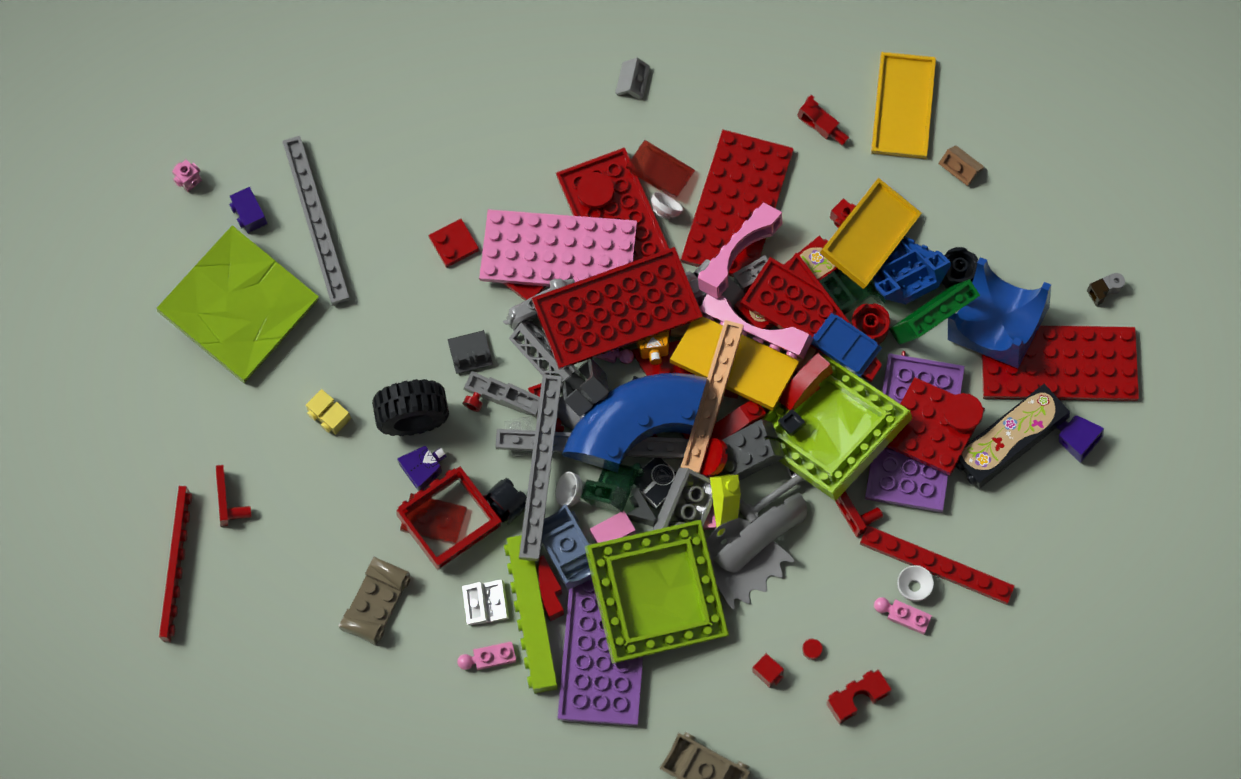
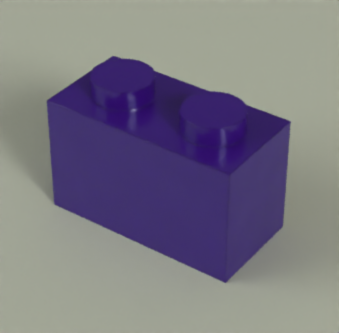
[229,186,268,233]

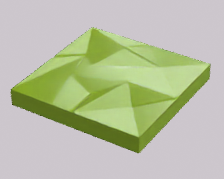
[156,225,319,383]
[762,354,913,501]
[585,520,729,664]

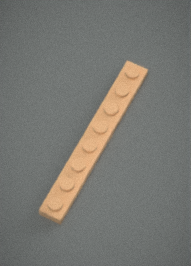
[680,320,744,474]

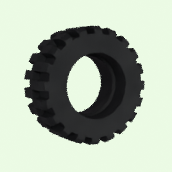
[372,379,449,436]

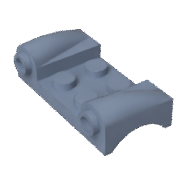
[541,504,592,590]

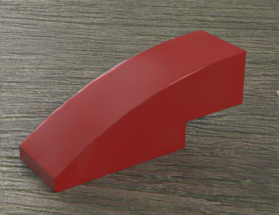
[779,353,833,411]
[539,555,564,622]

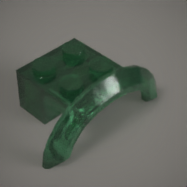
[819,270,886,315]
[580,463,644,512]

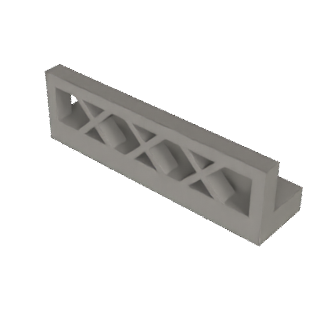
[509,320,580,390]

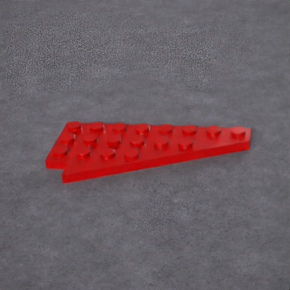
[740,252,882,382]

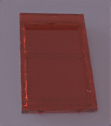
[626,140,695,198]

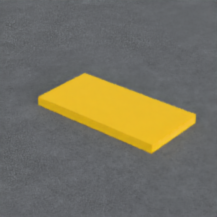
[871,52,936,159]
[819,178,922,289]
[670,317,799,411]

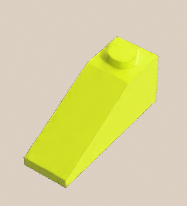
[710,474,741,536]

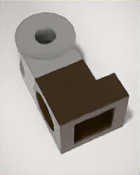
[1087,273,1125,306]

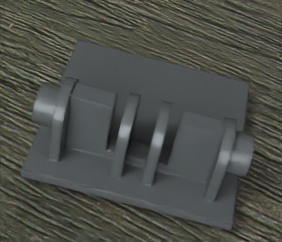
[447,330,493,374]

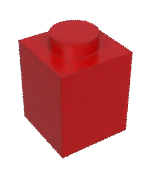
[752,653,784,688]

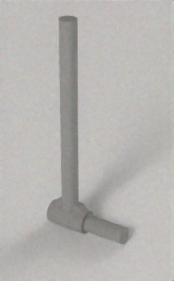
[739,474,804,523]

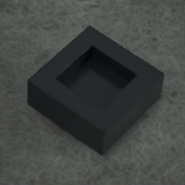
[778,409,806,437]

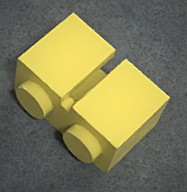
[306,389,351,435]

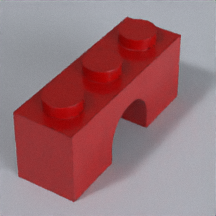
[827,669,892,725]

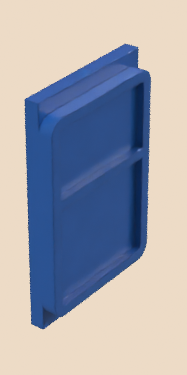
[811,313,882,377]

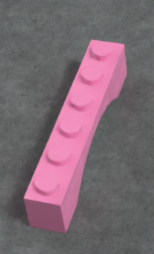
[698,202,783,299]
[700,294,813,359]

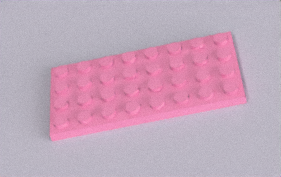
[479,209,637,287]

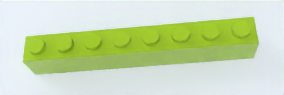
[504,535,558,694]

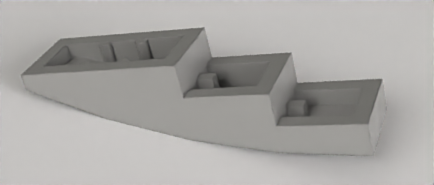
[463,371,540,416]

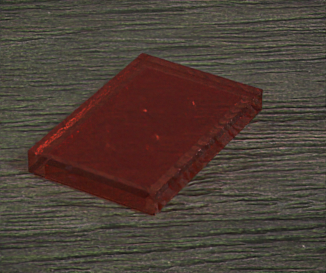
[400,493,467,545]

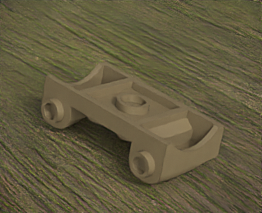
[339,557,411,646]
[659,732,751,779]

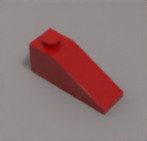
[711,401,766,440]

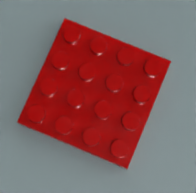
[886,377,985,476]

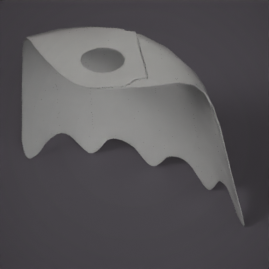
[706,518,794,610]

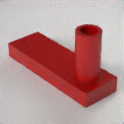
[216,465,251,527]
[835,491,883,537]

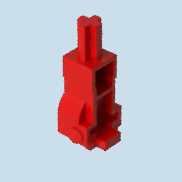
[797,94,849,146]

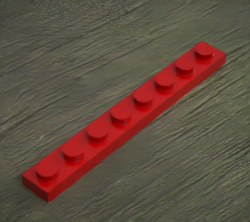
[159,486,192,642]
[860,525,1015,605]

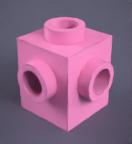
[172,159,202,192]

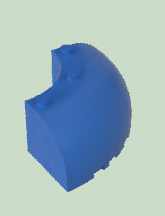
[562,373,707,472]

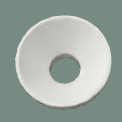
[651,192,683,219]
[556,472,585,507]
[897,565,934,602]

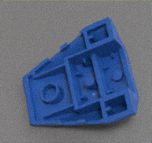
[873,236,951,304]

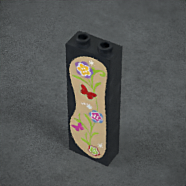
[956,384,1070,489]

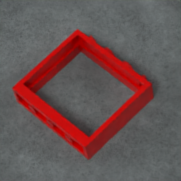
[396,466,502,571]

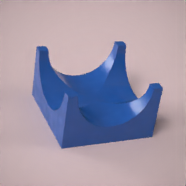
[948,257,1051,368]

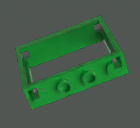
[889,279,980,345]

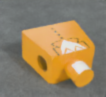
[636,330,669,365]

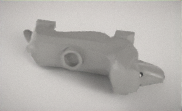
[503,279,575,331]

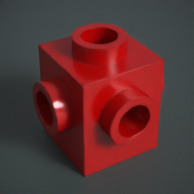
[830,198,856,228]

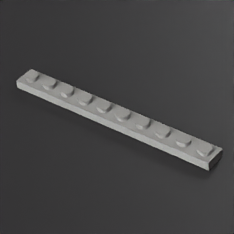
[283,136,350,306]
[519,374,562,561]
[496,429,689,459]

